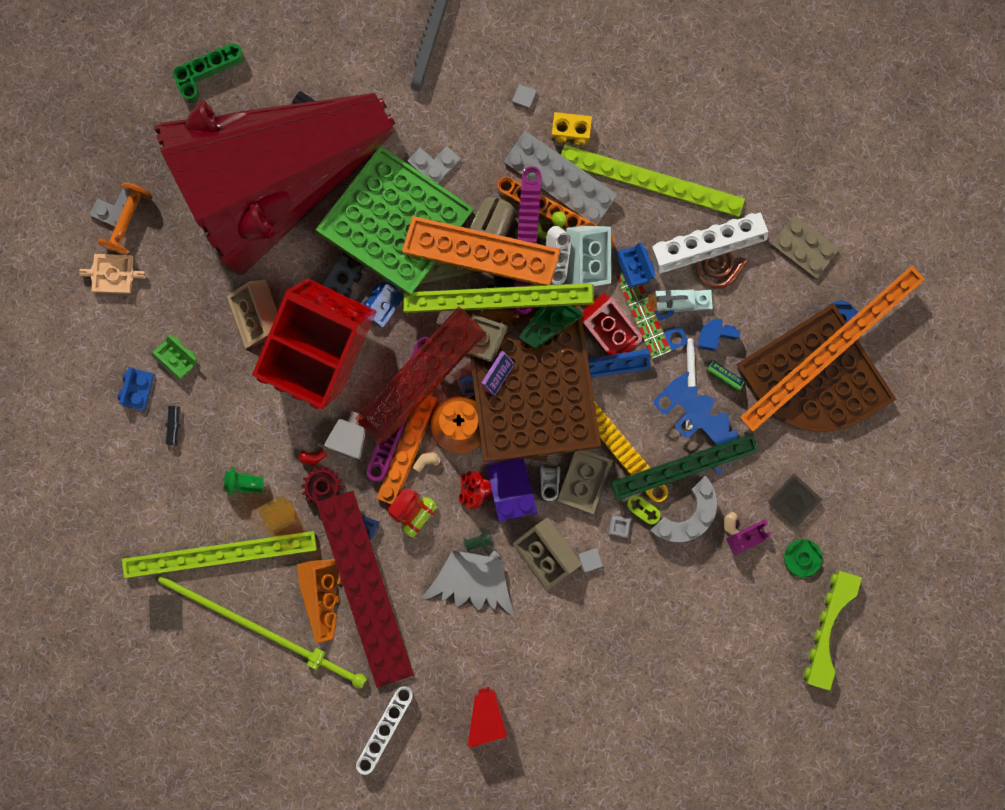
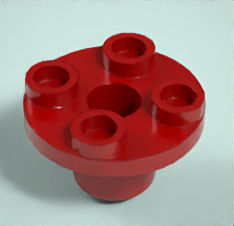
[459,471,493,510]

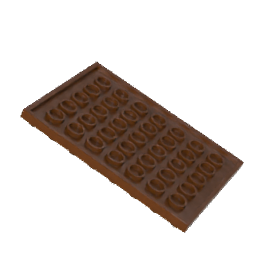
[464,305,601,463]

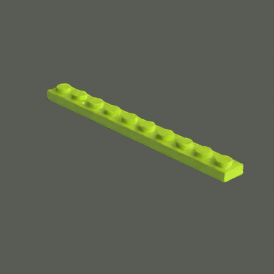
[561,144,745,218]
[403,283,594,313]
[122,531,317,578]

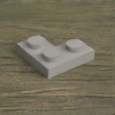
[407,146,461,184]
[89,189,141,227]

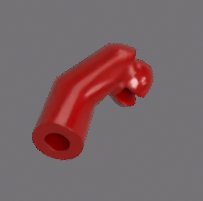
[298,448,328,466]

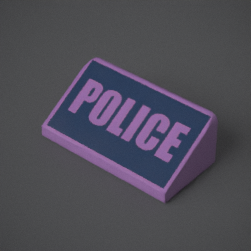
[482,351,514,395]

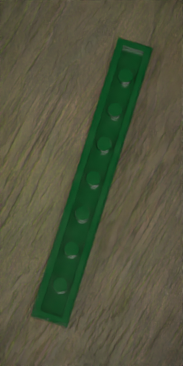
[610,433,759,501]

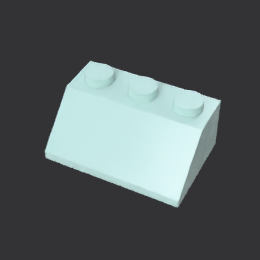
[566,226,611,286]

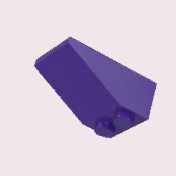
[486,458,537,523]

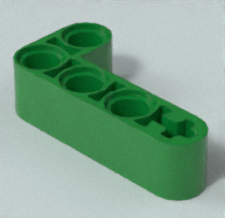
[173,43,244,104]

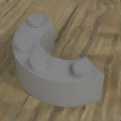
[649,476,717,543]

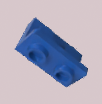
[363,282,404,327]
[118,367,154,411]

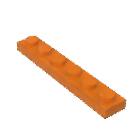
[376,392,438,504]

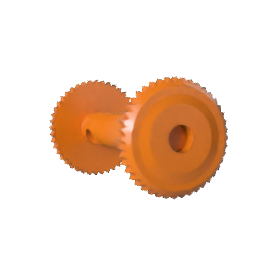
[97,182,152,255]

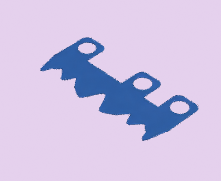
[654,372,738,475]

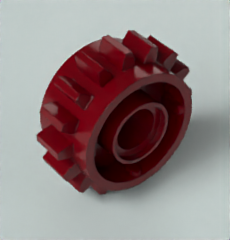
[301,466,344,507]

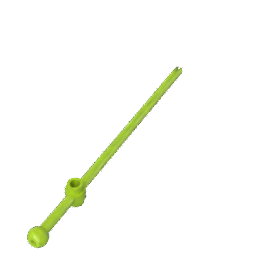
[158,576,367,689]

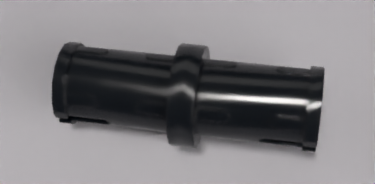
[165,406,181,445]

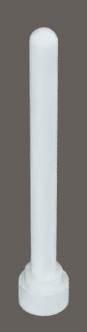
[685,338,701,430]

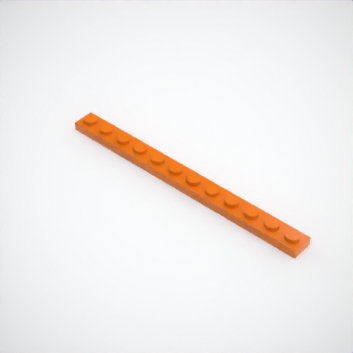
[739,265,925,432]

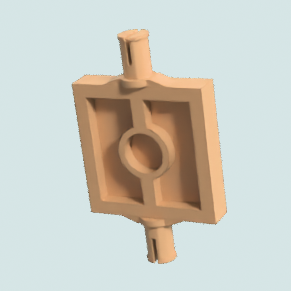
[79,254,146,294]

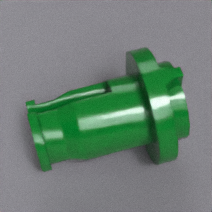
[223,466,264,497]

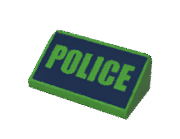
[706,360,745,392]

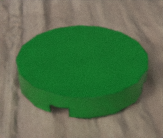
[784,539,823,577]

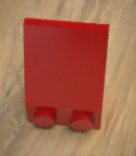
[582,293,643,355]

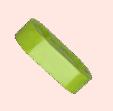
[627,496,660,525]

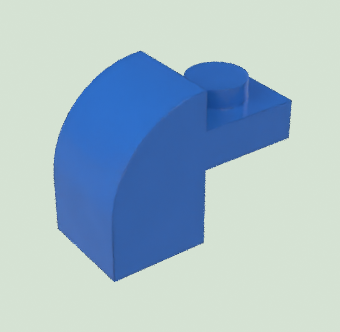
[697,319,740,351]

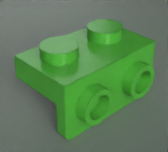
[151,334,197,381]

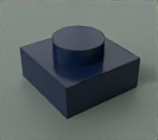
[362,515,380,540]

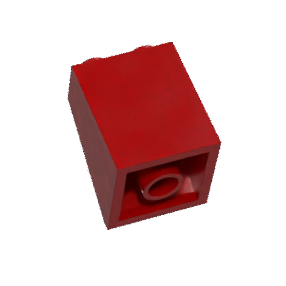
[468,686,507,748]

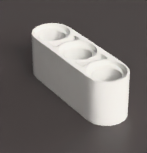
[546,226,571,285]

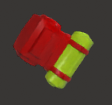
[386,488,437,538]

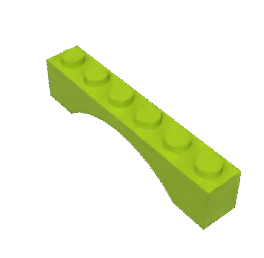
[803,571,862,691]

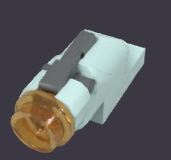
[647,289,713,312]

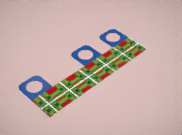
[616,261,687,358]

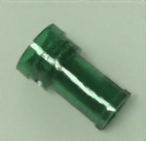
[464,531,493,552]

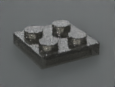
[767,473,823,528]

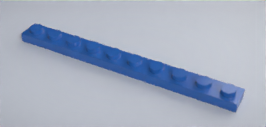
[459,349,651,397]

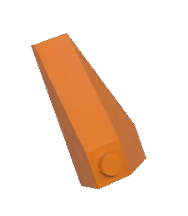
[297,559,342,643]

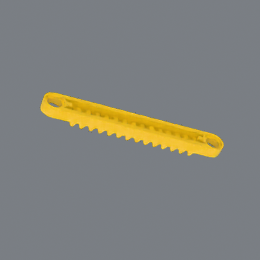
[594,401,668,502]

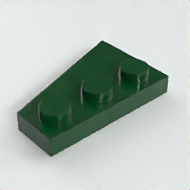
[519,305,584,350]

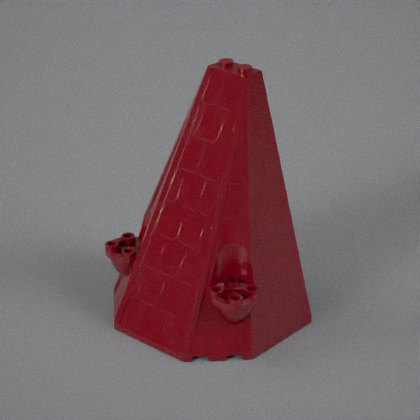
[154,93,396,275]

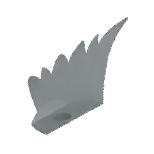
[422,551,515,615]

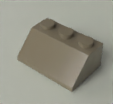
[513,517,582,590]

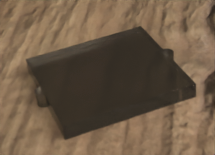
[149,593,182,631]

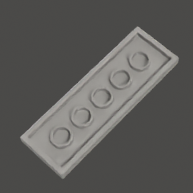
[504,130,618,225]

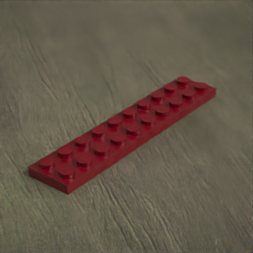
[316,490,414,688]

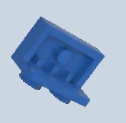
[616,242,656,288]

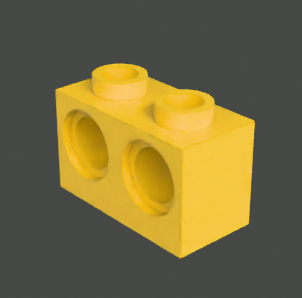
[551,112,592,145]

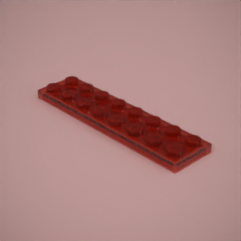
[355,306,487,446]

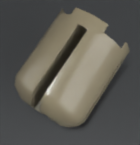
[470,197,517,237]

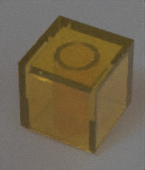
[257,496,299,536]

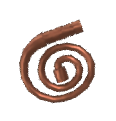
[696,252,748,289]

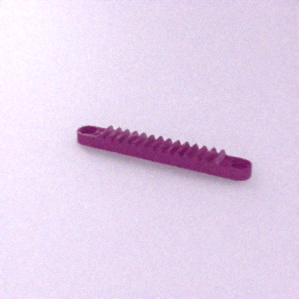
[514,166,542,315]
[366,337,435,482]

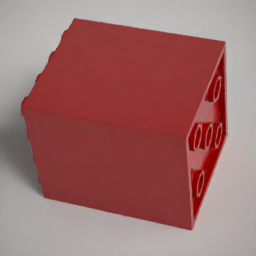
[252,279,377,409]

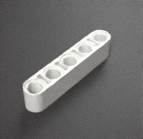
[356,686,413,775]

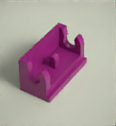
[726,519,771,556]

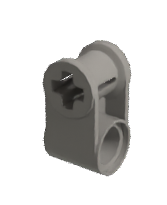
[540,465,560,503]

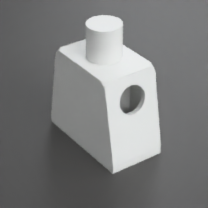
[324,411,366,460]

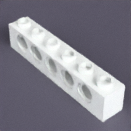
[652,212,768,274]

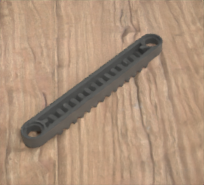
[411,0,448,91]

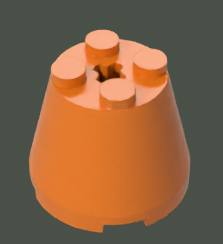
[431,396,481,454]

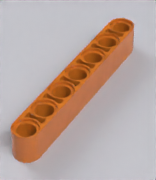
[498,177,614,248]

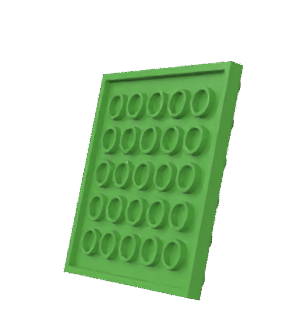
[315,146,474,296]

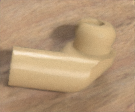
[412,452,441,473]
[724,512,740,536]

